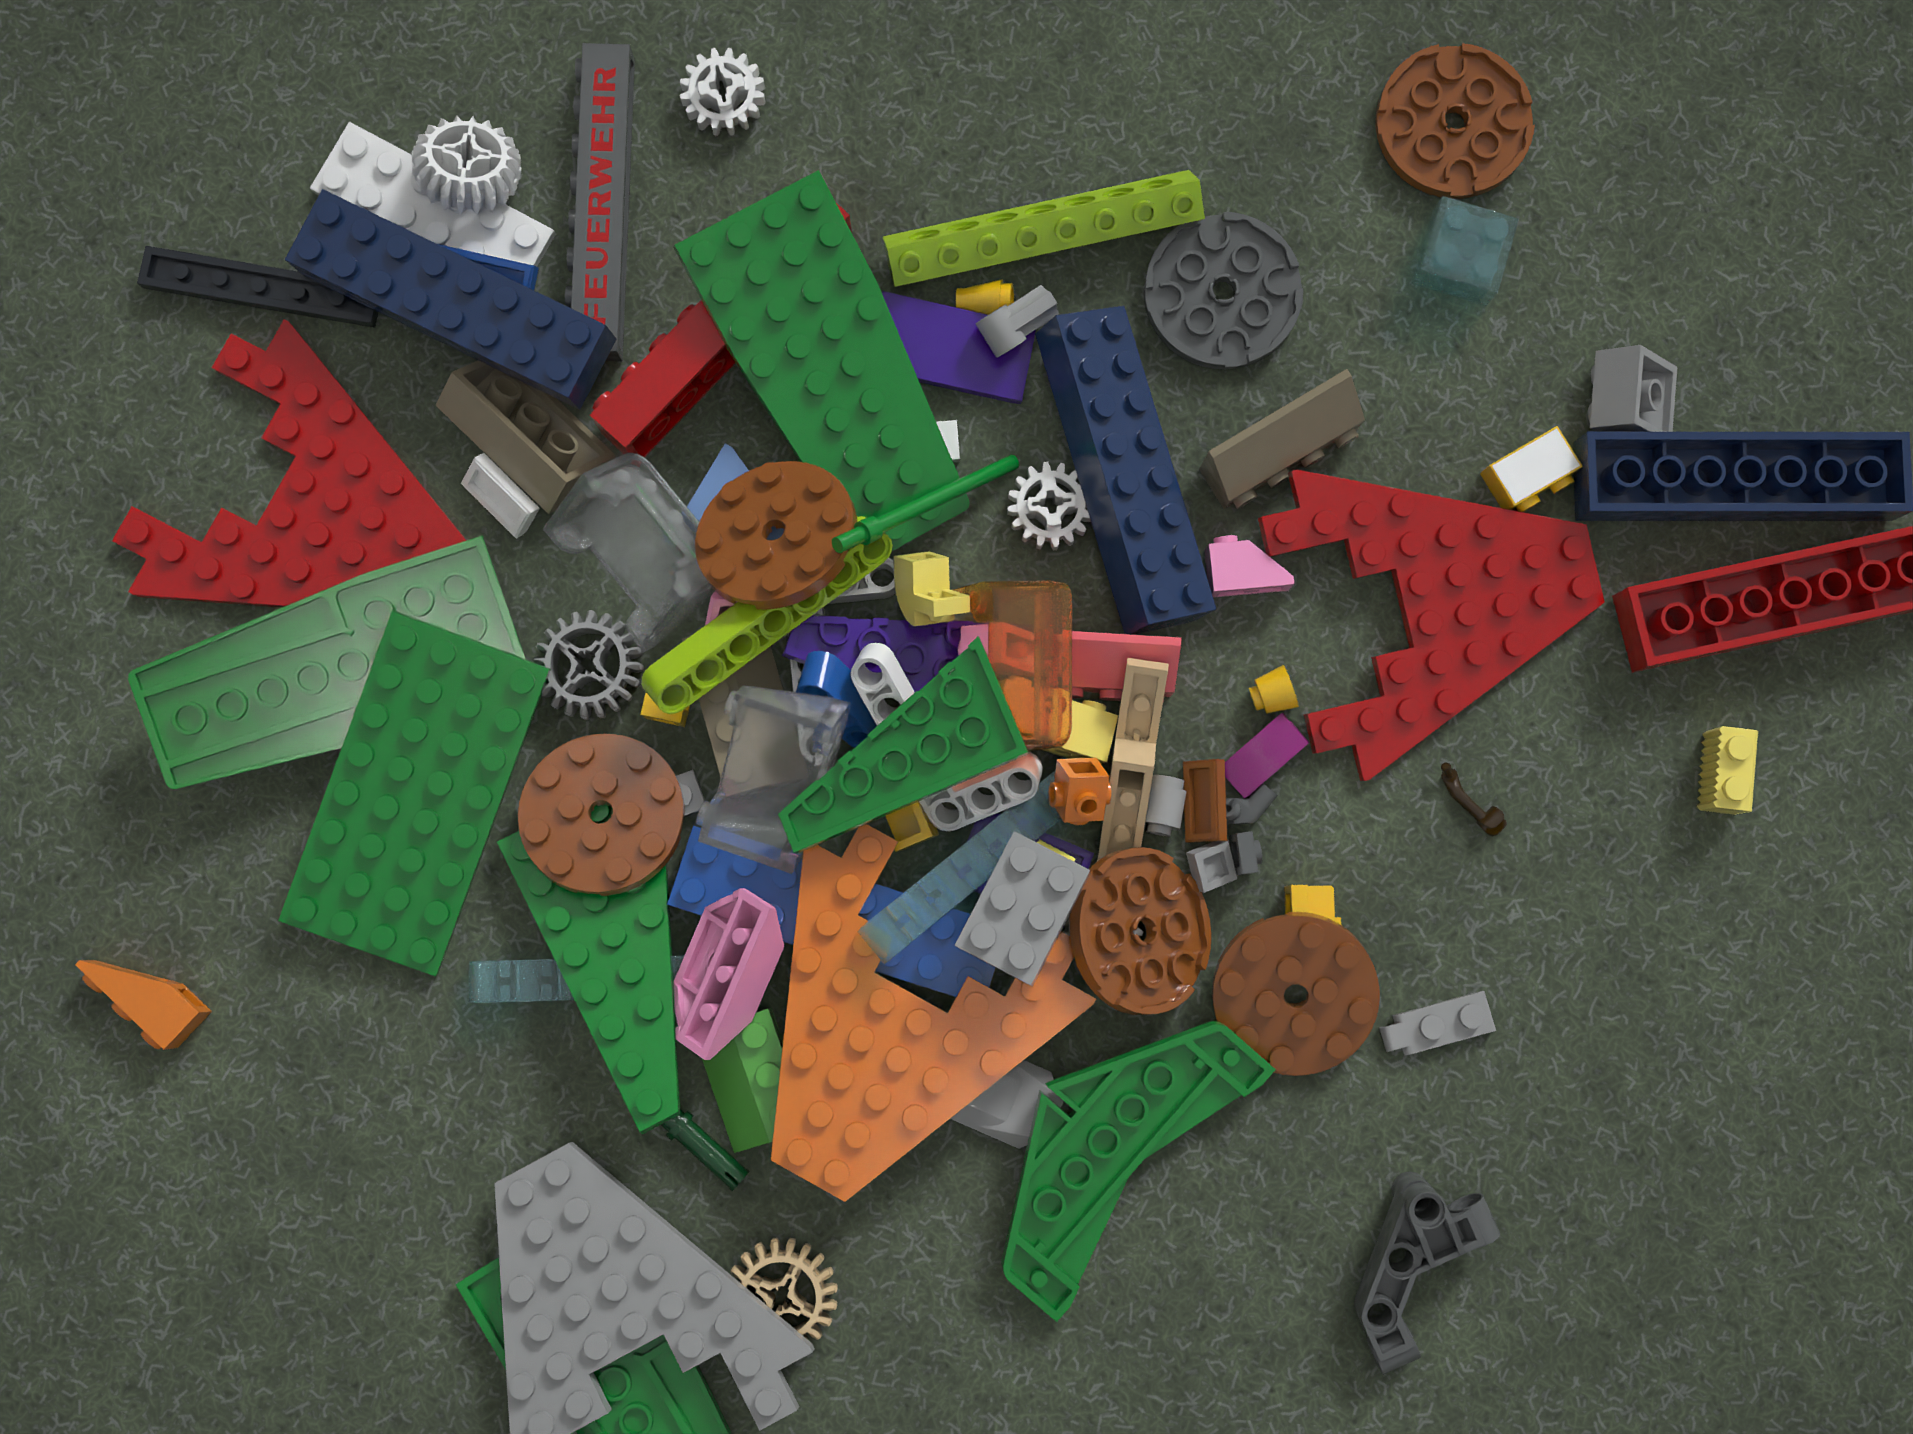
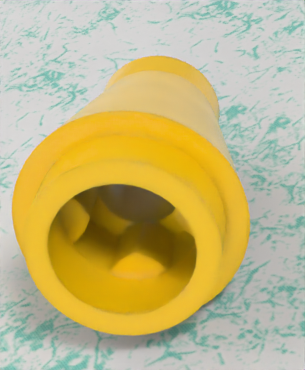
[956,279,1014,315]

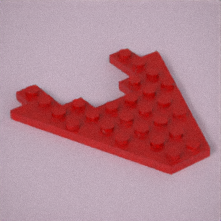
[112,319,466,607]
[1258,470,1605,781]

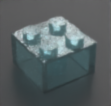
[1411,196,1519,306]

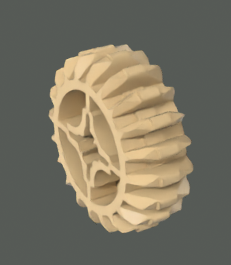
[731,1237,838,1340]

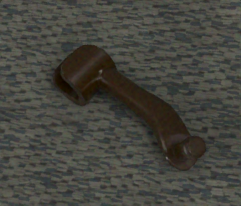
[1441,762,1507,836]

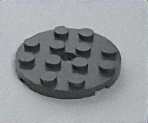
[1144,212,1303,370]

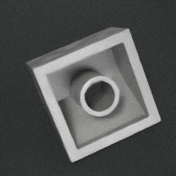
[1588,345,1677,432]

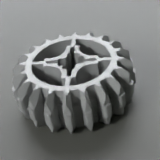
[533,610,644,720]

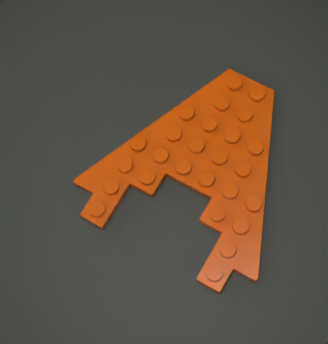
[771,824,1096,1202]

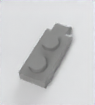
[1379,991,1496,1055]

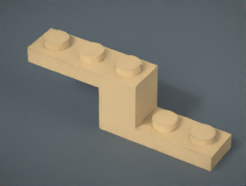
[1097,658,1169,861]

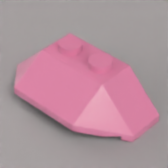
[674,888,784,1060]

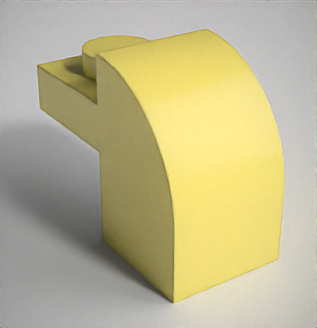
[893,551,970,626]

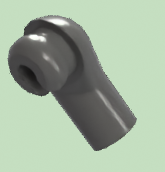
[1226,783,1278,824]

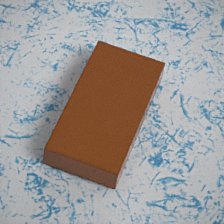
[1183,759,1227,843]

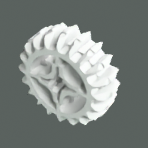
[412,115,521,215]

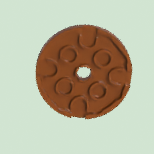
[1376,43,1535,199]
[695,461,858,610]
[518,734,685,896]
[1069,847,1211,1015]
[1212,912,1380,1076]

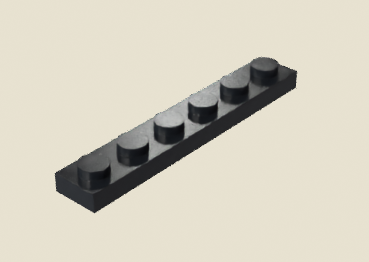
[137,246,378,328]

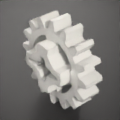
[680,48,765,136]
[1007,462,1091,550]

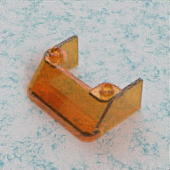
[953,580,1072,752]

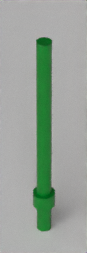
[832,454,1019,553]

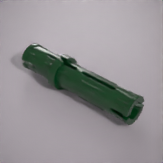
[661,1109,750,1191]

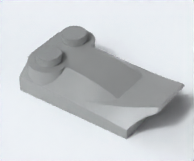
[950,1060,1064,1149]

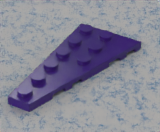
[782,616,1049,692]

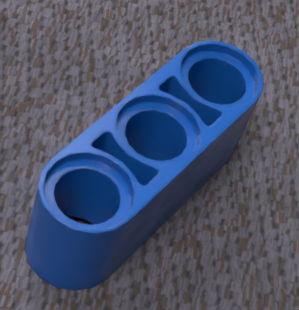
[796,651,877,748]

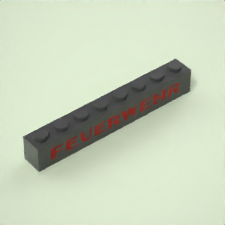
[565,43,635,361]

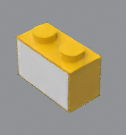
[1480,426,1583,512]

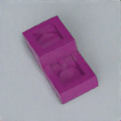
[1225,712,1309,799]

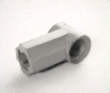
[975,285,1059,358]

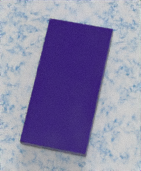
[882,291,1036,404]

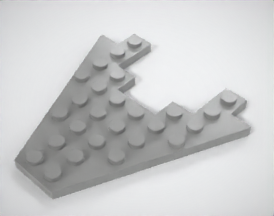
[494,1142,815,1434]

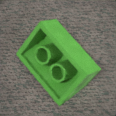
[702,1007,783,1153]

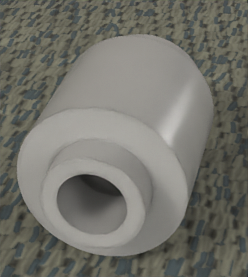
[1145,775,1187,837]

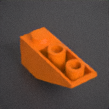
[75,960,212,1050]

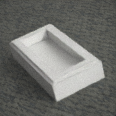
[461,453,540,538]

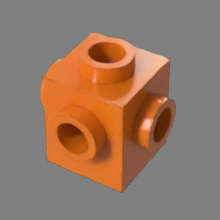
[1048,758,1111,825]

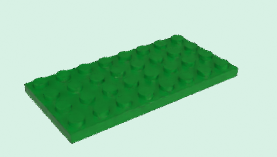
[278,611,551,976]

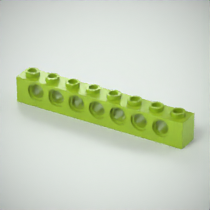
[883,170,1205,287]

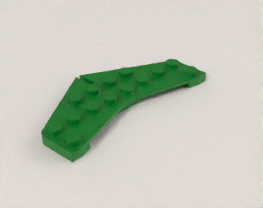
[1001,1021,1276,1322]

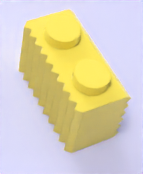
[1697,726,1758,815]

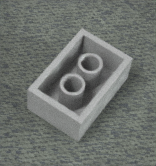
[955,831,1090,987]

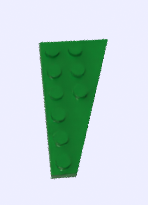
[778,636,1029,854]

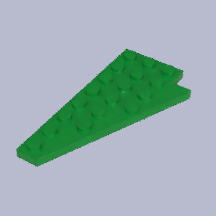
[497,805,680,1134]

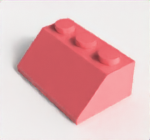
[1050,630,1181,703]

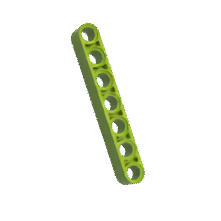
[641,516,893,714]

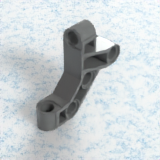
[1354,1171,1500,1375]

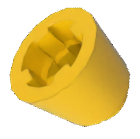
[1249,665,1299,714]

